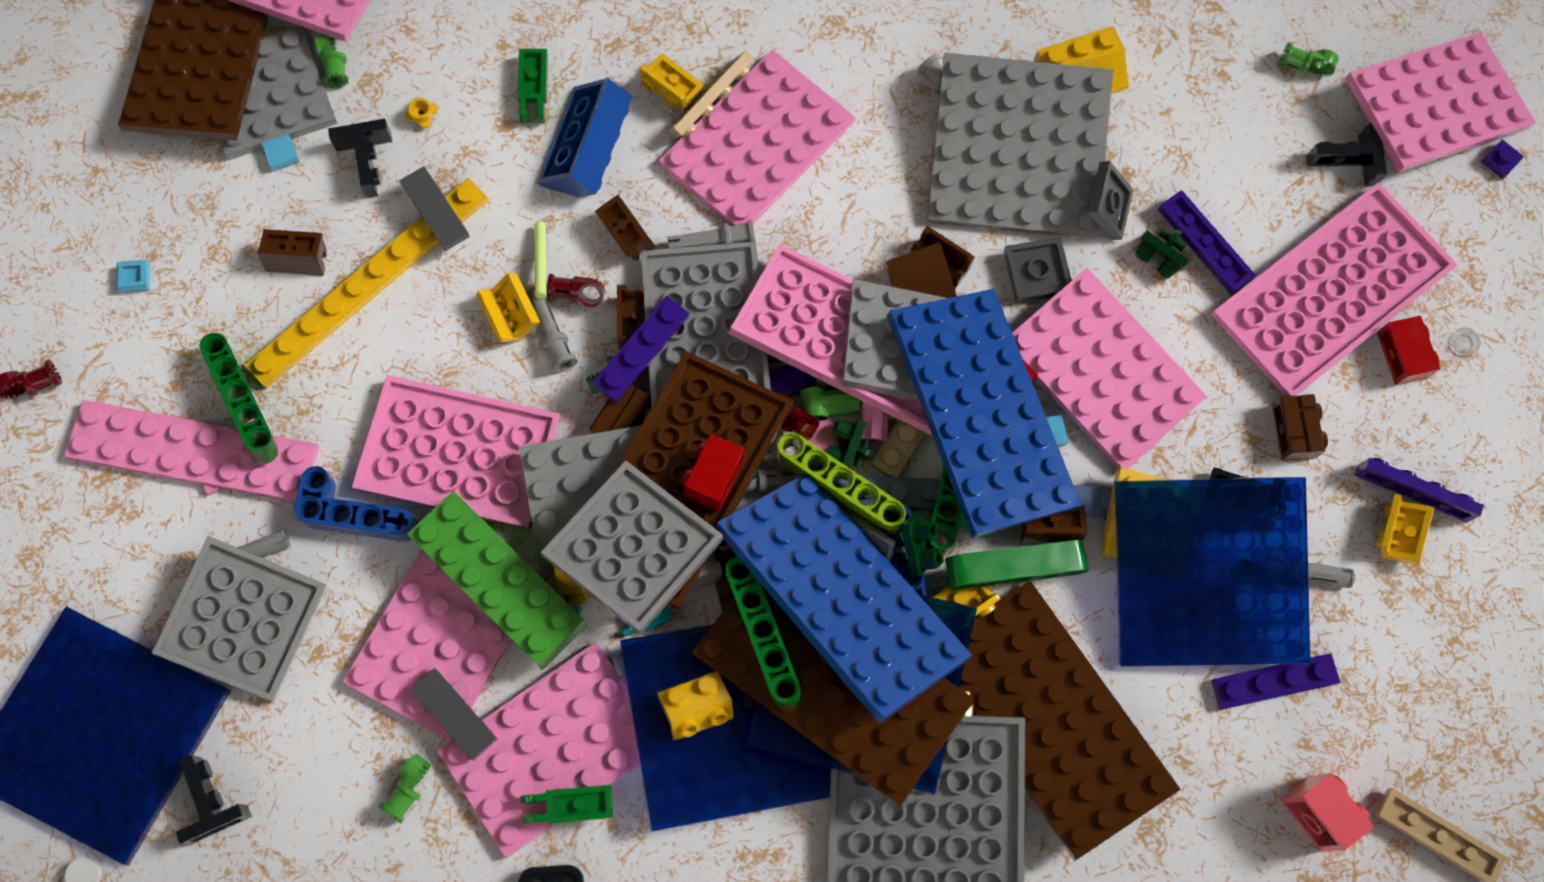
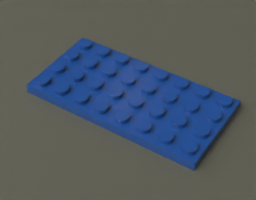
[887,289,1082,538]
[715,474,972,724]

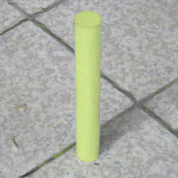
[534,221,547,299]

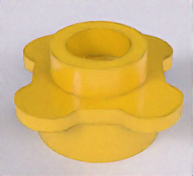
[405,98,438,128]

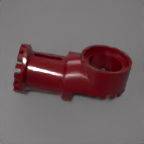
[547,274,605,308]
[0,360,62,399]
[779,393,820,440]

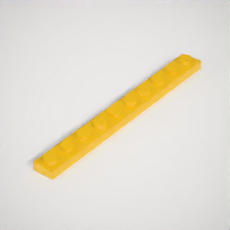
[244,178,488,389]

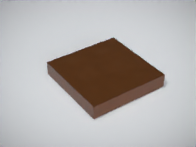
[884,242,957,298]

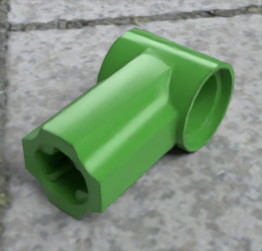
[799,387,860,421]

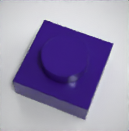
[1481,139,1524,180]

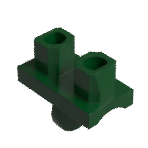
[1135,228,1189,279]
[825,419,875,469]
[894,513,944,577]

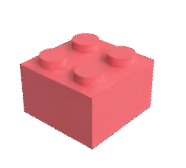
[1280,773,1374,852]

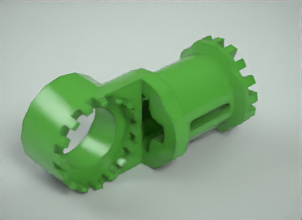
[315,34,349,89]
[1278,42,1339,77]
[378,754,431,823]

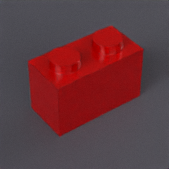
[1376,315,1441,386]
[681,434,745,513]

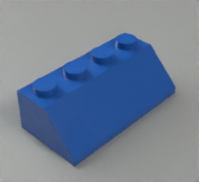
[537,78,632,197]

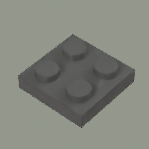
[1087,161,1134,240]
[1003,237,1072,303]

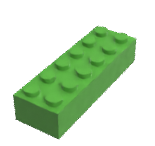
[407,490,587,671]

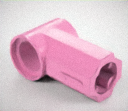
[860,400,888,445]

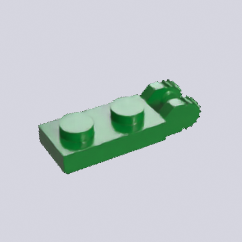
[518,49,548,123]
[521,784,614,824]

